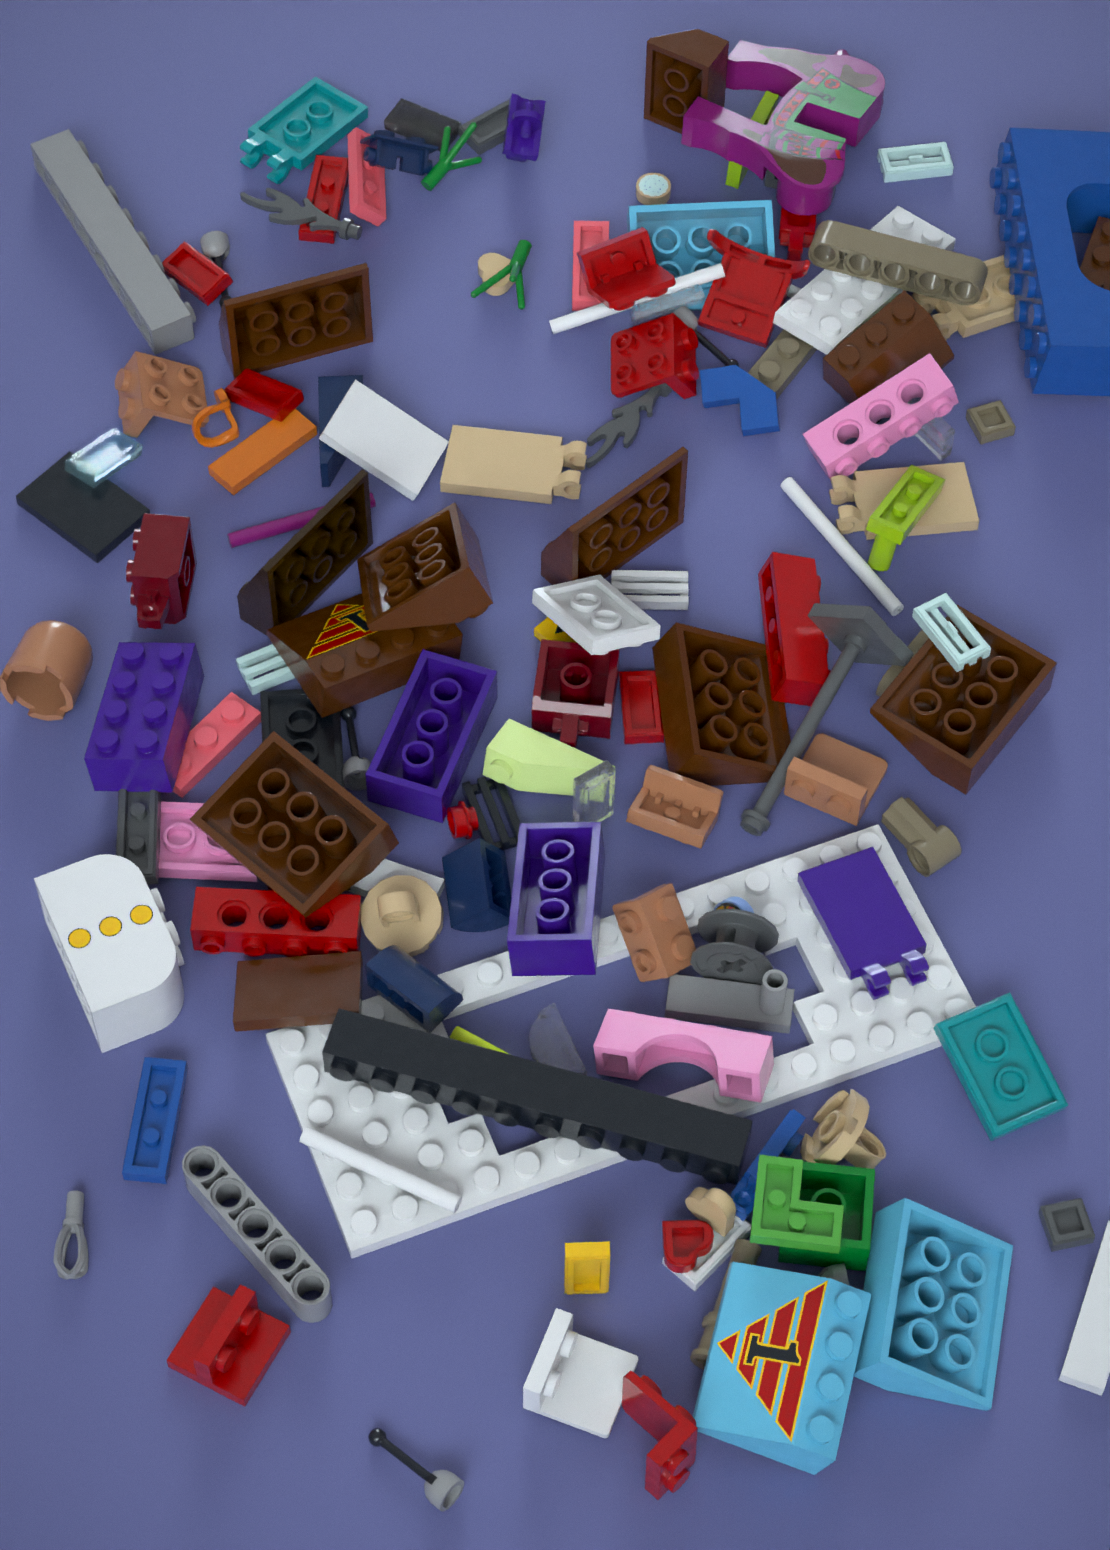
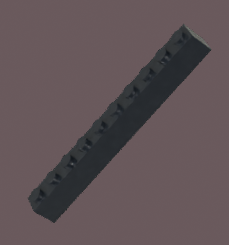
[322,1008,753,1185]

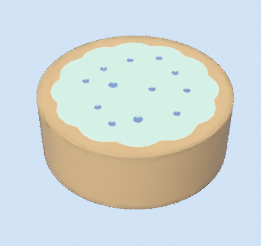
[636,173,671,205]

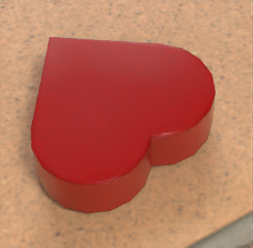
[662,1220,714,1274]

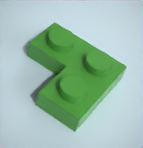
[750,1154,844,1254]

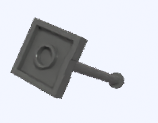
[740,603,914,836]

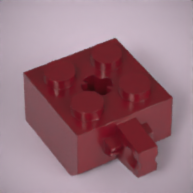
[126,513,197,629]
[532,639,620,748]

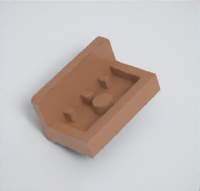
[626,765,723,849]
[612,883,696,982]

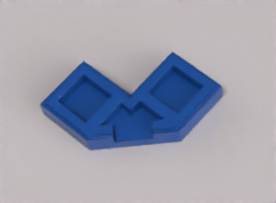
[700,365,780,436]

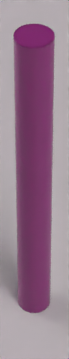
[227,492,376,548]

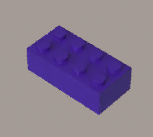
[84,642,204,792]
[365,649,498,823]
[507,822,605,976]

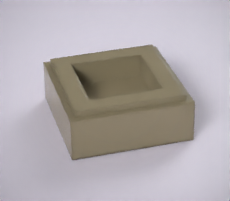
[965,400,1016,445]

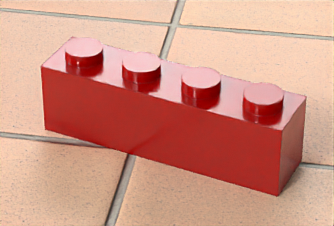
[758,552,831,706]

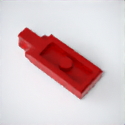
[778,207,817,261]

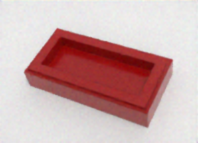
[162,241,233,306]
[224,368,304,422]
[619,670,664,744]

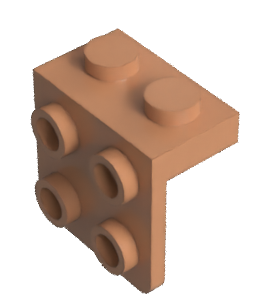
[115,351,209,438]
[784,734,888,826]

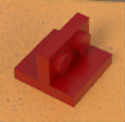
[167,1284,291,1407]

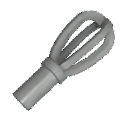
[54,1191,88,1280]

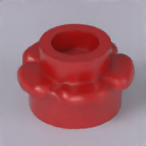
[447,801,478,840]

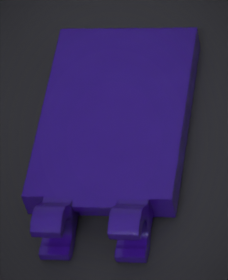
[797,847,929,1000]

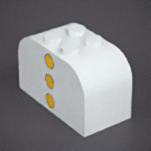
[34,854,184,1053]

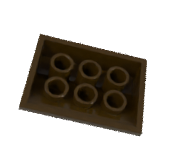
[237,469,373,636]

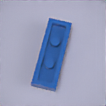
[122,1057,188,1184]

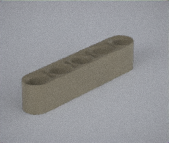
[808,220,988,306]

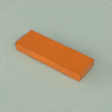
[208,409,317,496]

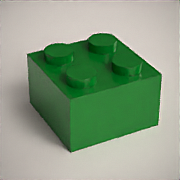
[778,1161,875,1271]

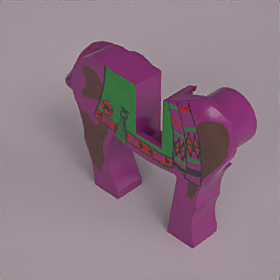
[681,40,885,215]

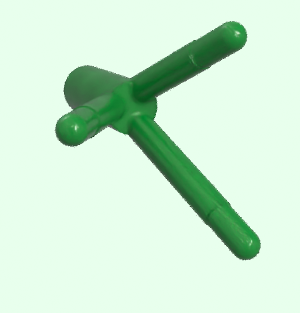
[421,122,482,191]
[471,240,532,310]

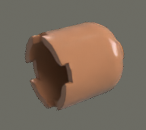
[0,620,93,721]

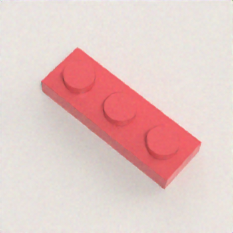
[347,127,386,227]
[572,221,609,311]
[173,692,261,798]

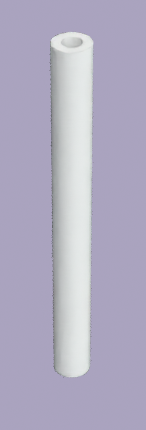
[300,1127,462,1213]

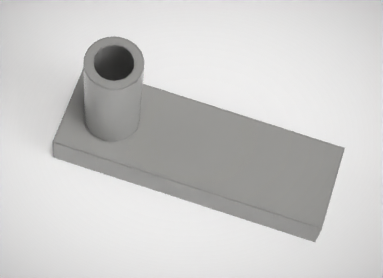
[665,969,795,1034]

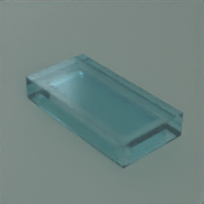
[65,428,143,488]

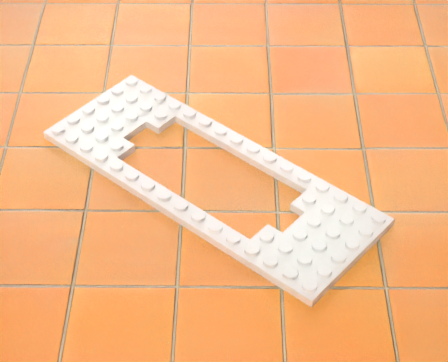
[266,824,976,1258]

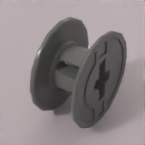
[690,909,779,985]

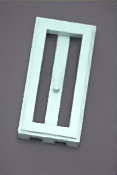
[877,142,954,183]
[912,593,991,672]
[236,644,295,695]

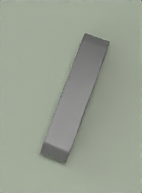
[182,1145,333,1323]

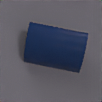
[442,838,512,932]
[365,945,464,1033]

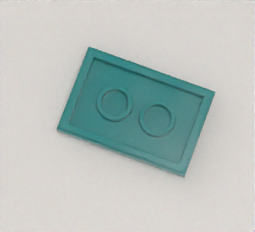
[933,992,1068,1141]

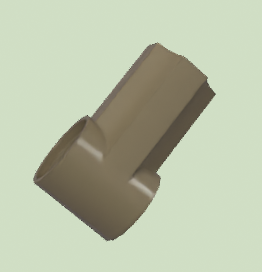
[881,797,962,877]

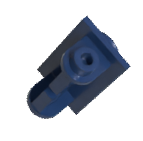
[360,130,439,176]

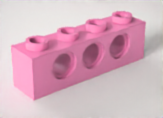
[803,353,959,481]

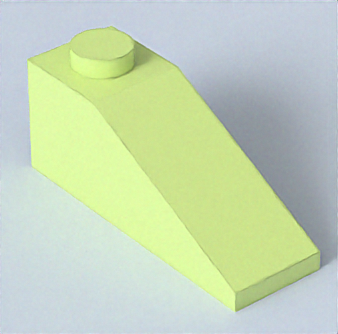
[482,719,615,799]

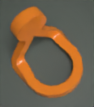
[192,388,240,448]

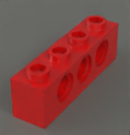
[190,887,362,957]

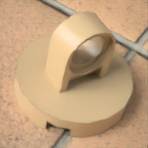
[360,875,444,957]
[800,1089,886,1169]

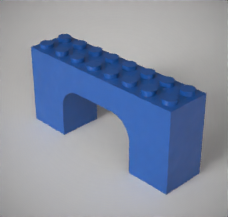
[989,127,1110,396]

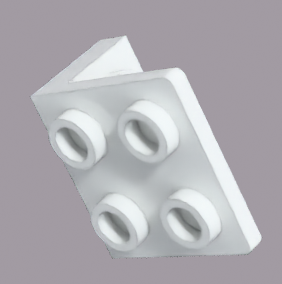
[523,1308,638,1438]

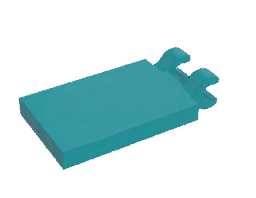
[240,76,368,185]

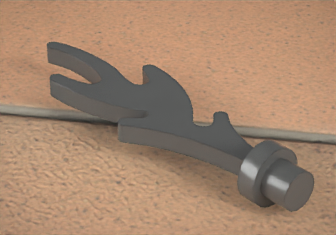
[240,188,362,240]
[586,383,672,468]

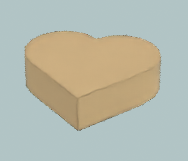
[478,253,515,296]
[685,1187,736,1237]

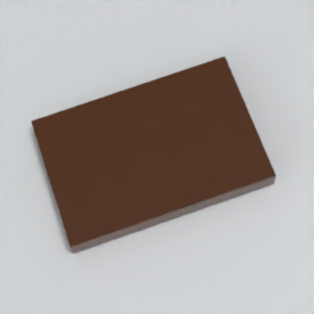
[233,951,363,1032]

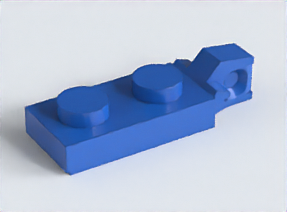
[729,1109,806,1221]

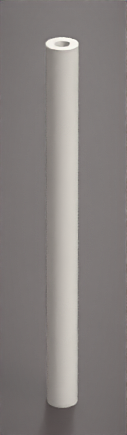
[549,263,725,335]
[780,477,904,616]

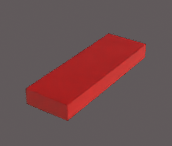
[299,155,349,244]

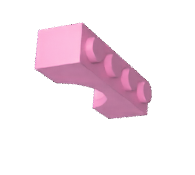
[593,1008,774,1103]

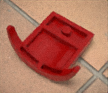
[698,229,811,348]

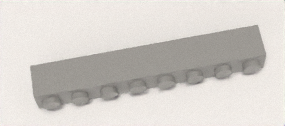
[30,129,196,355]

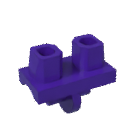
[502,93,546,162]

